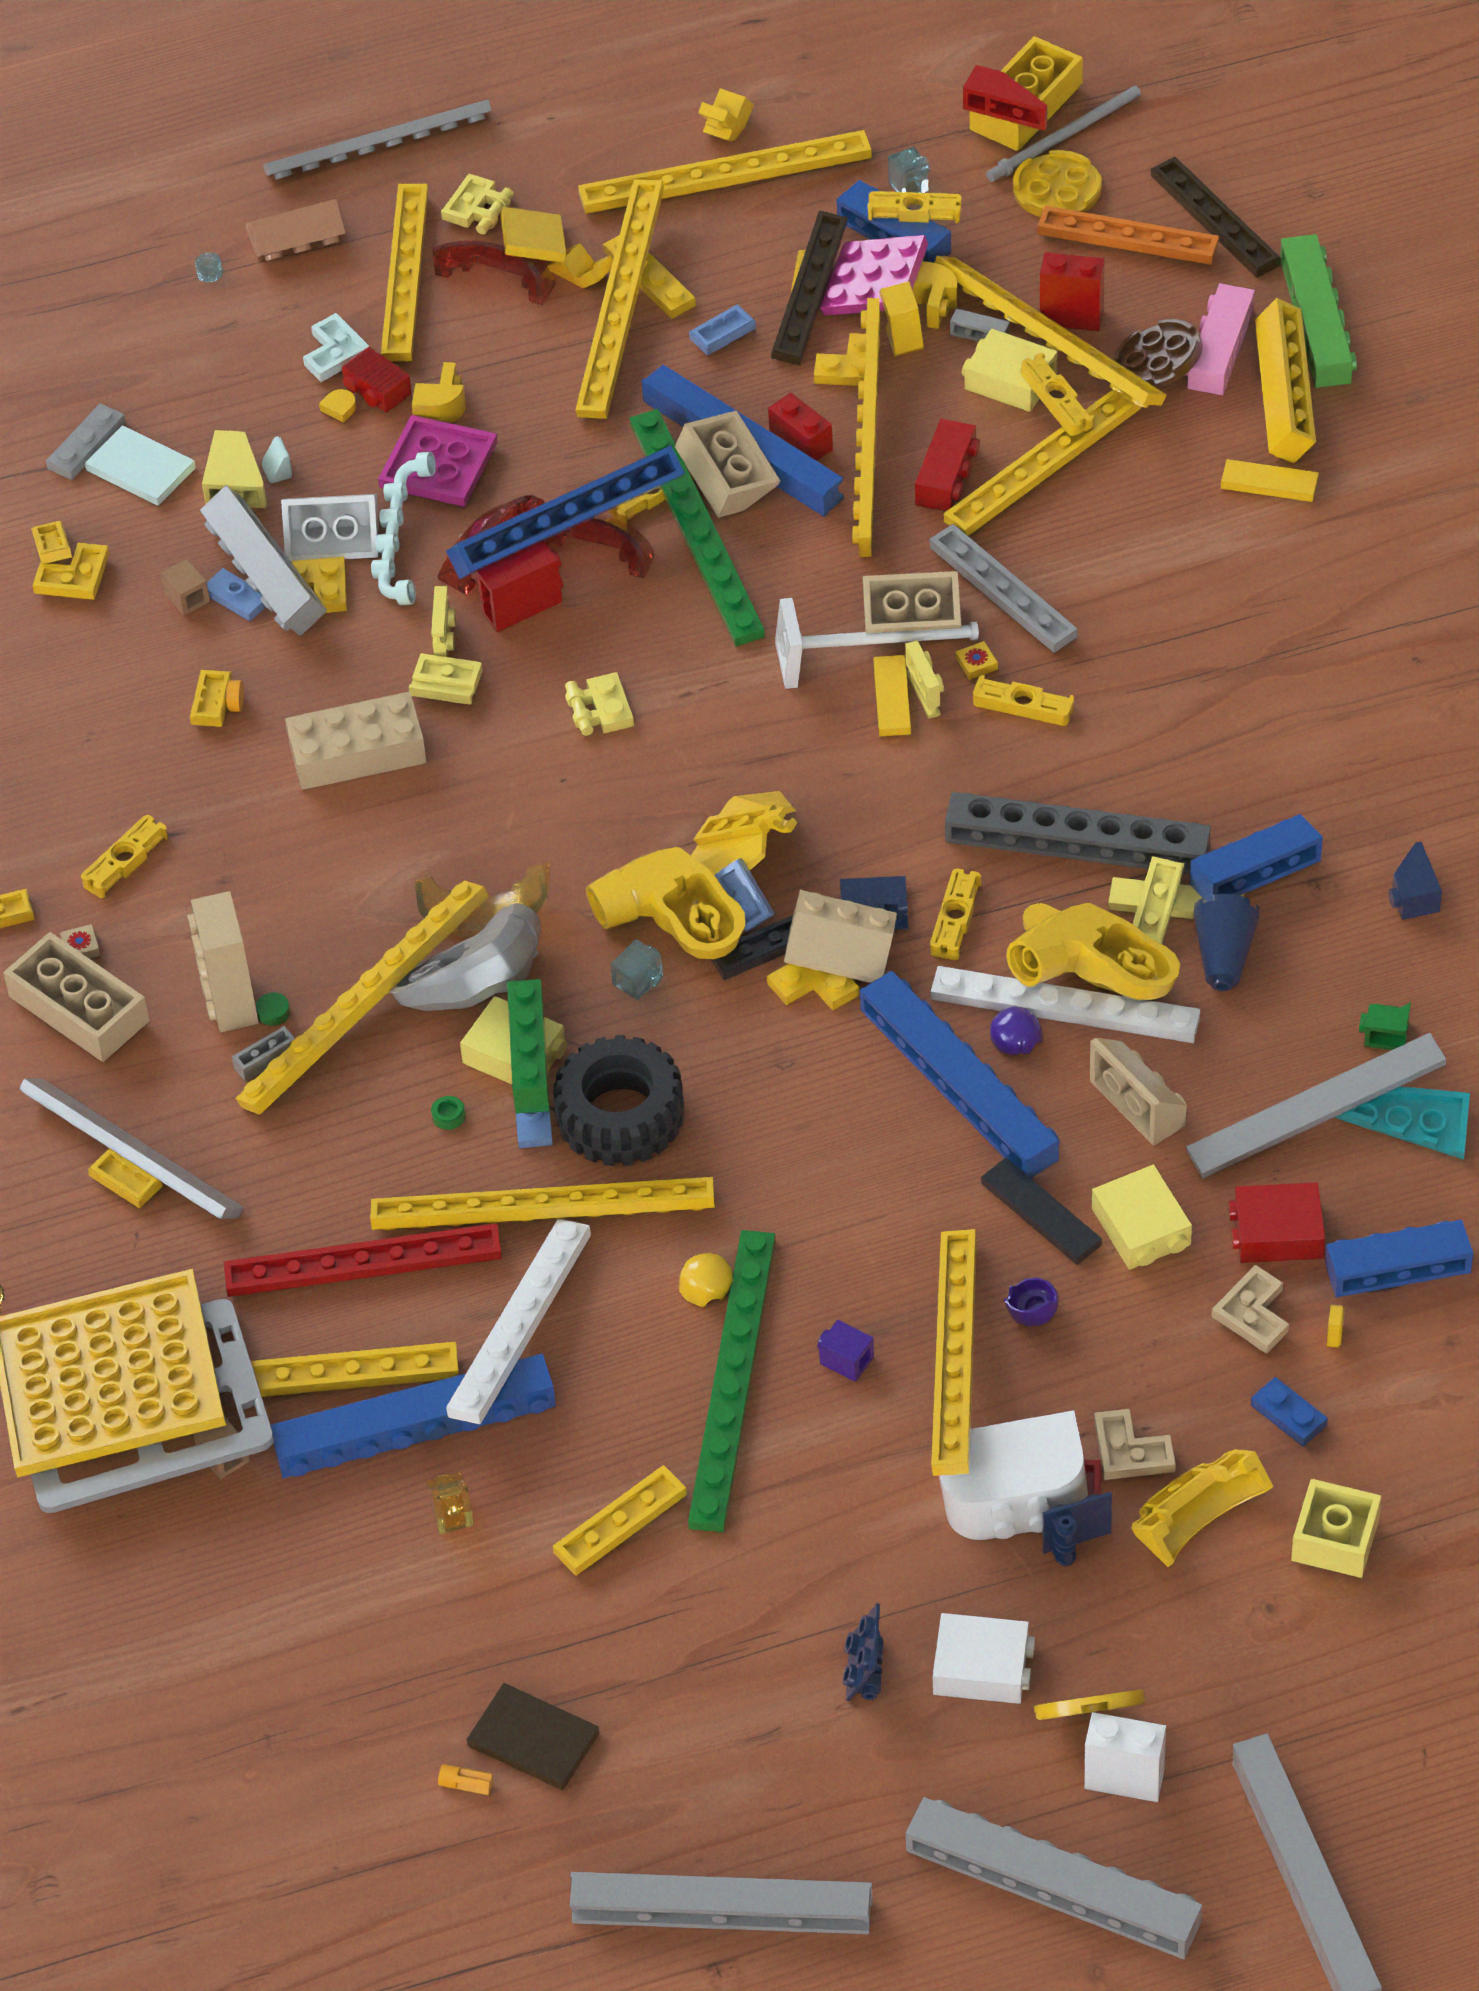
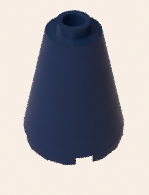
[1193,894,1260,991]

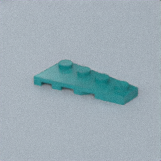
[1333,1086,1470,1160]

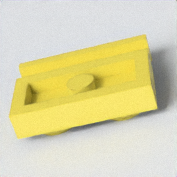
[431,586,456,657]
[905,640,944,719]
[409,653,483,705]

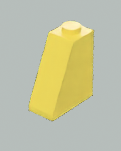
[202,430,267,508]

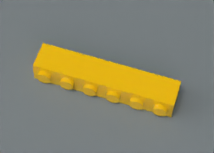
[1255,298,1316,464]

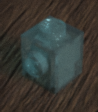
[888,147,930,193]
[610,939,663,1000]

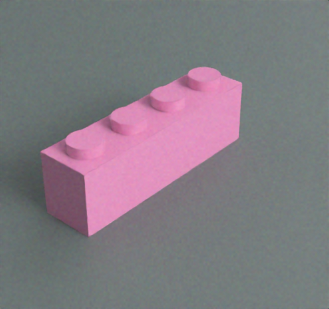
[1185,283,1255,396]

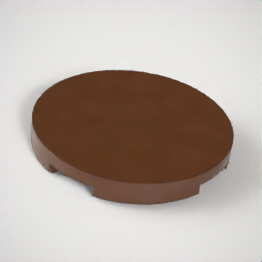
[1113,319,1202,389]

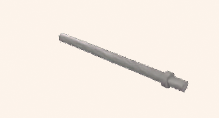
[986,86,1141,182]

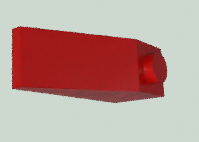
[963,65,1047,131]

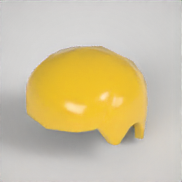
[678,1253,733,1307]

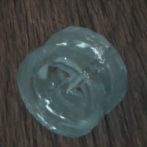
[195,253,223,282]

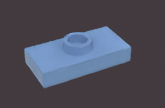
[689,304,756,356]
[207,568,265,621]
[714,858,775,932]
[516,1111,553,1149]

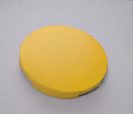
[1013,150,1102,217]
[1034,1689,1145,1720]

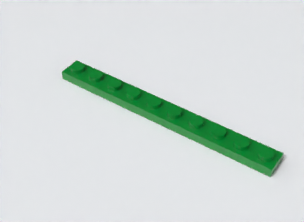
[629,409,765,647]
[688,1230,776,1533]

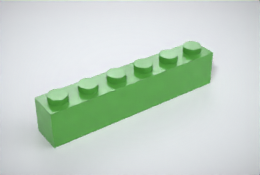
[1280,234,1357,388]

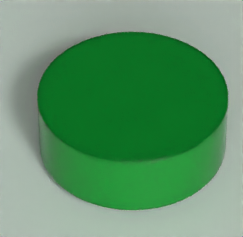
[256,992,290,1026]
[431,1096,466,1130]

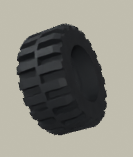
[553,1035,685,1166]

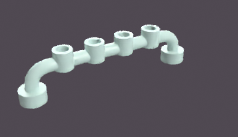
[371,451,436,606]

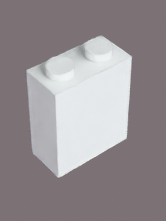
[933,1613,1035,1704]
[1084,1712,1166,1802]

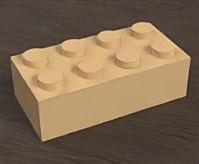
[285,691,427,790]
[187,891,259,1033]
[3,932,150,1062]

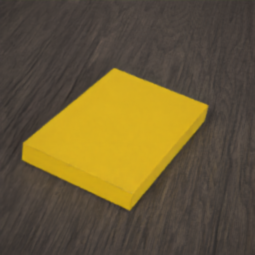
[501,207,566,263]

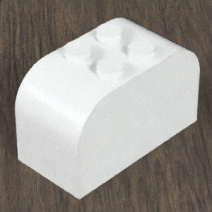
[932,1410,1088,1540]

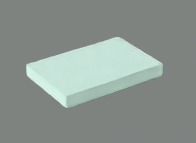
[85,425,196,506]

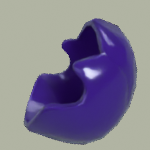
[990,1006,1043,1055]
[1004,1277,1059,1327]

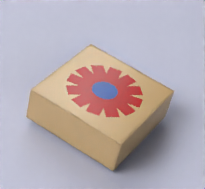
[60,924,101,958]

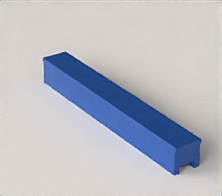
[641,364,844,517]

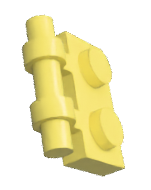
[441,174,514,235]
[565,672,634,736]

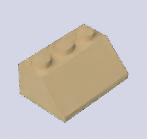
[675,411,780,518]
[863,571,961,633]
[784,890,897,983]
[1090,1038,1187,1146]

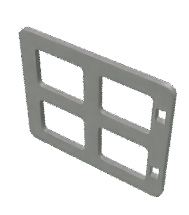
[31,1299,274,1513]

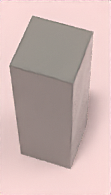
[950,309,1010,342]
[232,1026,295,1082]

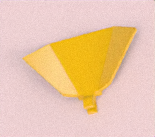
[691,791,797,875]

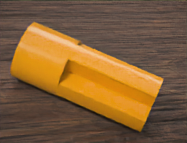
[438,1764,494,1796]

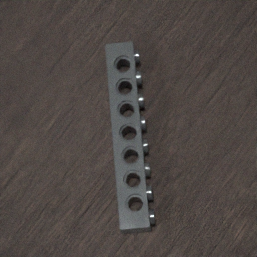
[945,792,1211,875]

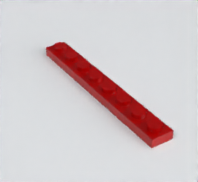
[223,1223,502,1297]

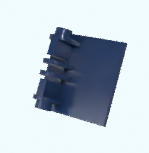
[840,876,909,930]
[1042,1492,1112,1566]
[843,1603,884,1701]

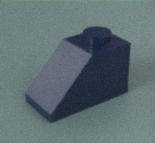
[1388,842,1442,920]

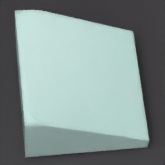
[262,436,292,483]

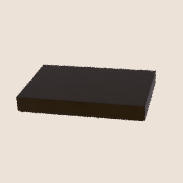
[467,1683,600,1790]

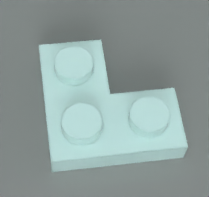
[303,313,369,382]

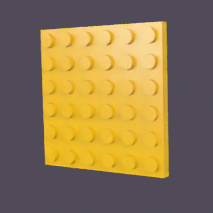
[0,1269,226,1478]

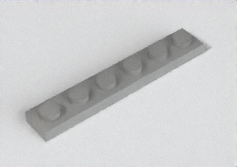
[929,524,1078,653]

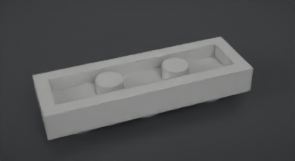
[46,403,126,480]

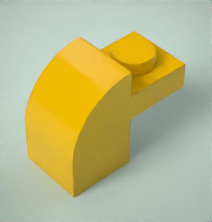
[698,88,754,141]
[912,261,958,329]
[412,362,466,423]

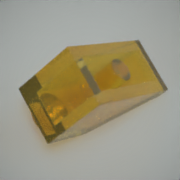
[426,1472,474,1535]

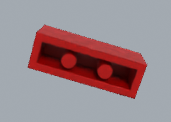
[915,418,980,511]

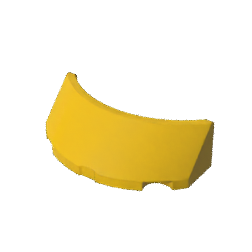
[1131,1449,1273,1567]

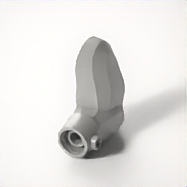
[389,903,541,1011]

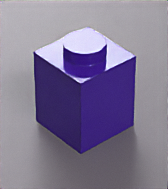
[817,1319,874,1382]

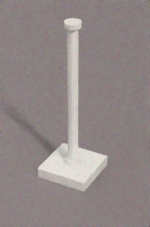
[775,598,979,689]

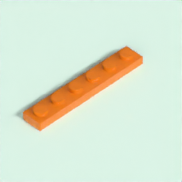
[1037,206,1219,265]

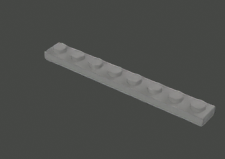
[263,99,492,180]

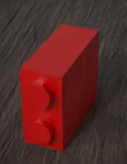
[1040,252,1105,332]
[477,540,564,632]
[1228,1182,1325,1263]

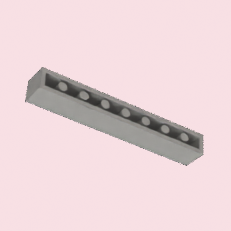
[905,1797,1202,1960]

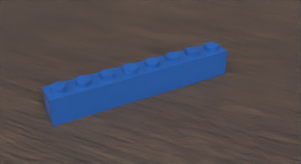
[446,446,685,579]
[860,971,1060,1178]
[270,1353,556,1479]

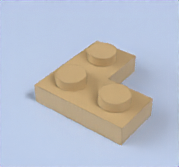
[1212,1265,1289,1354]
[1094,1409,1176,1480]

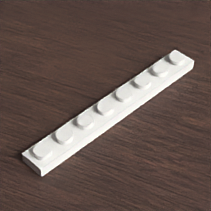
[931,966,1200,1043]
[446,1219,591,1424]

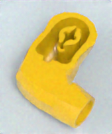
[586,847,745,959]
[1006,903,1181,1000]

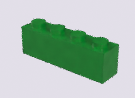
[507,979,550,1114]

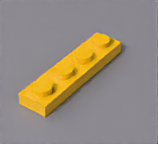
[603,235,696,319]
[553,1465,687,1576]

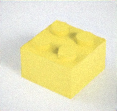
[1291,1479,1382,1578]

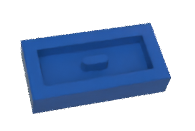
[1251,1377,1328,1447]

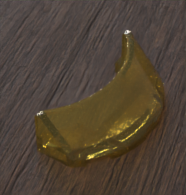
[414,861,550,938]

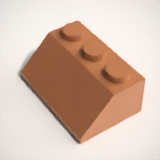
[244,199,346,261]

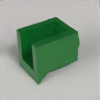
[1359,1002,1411,1050]

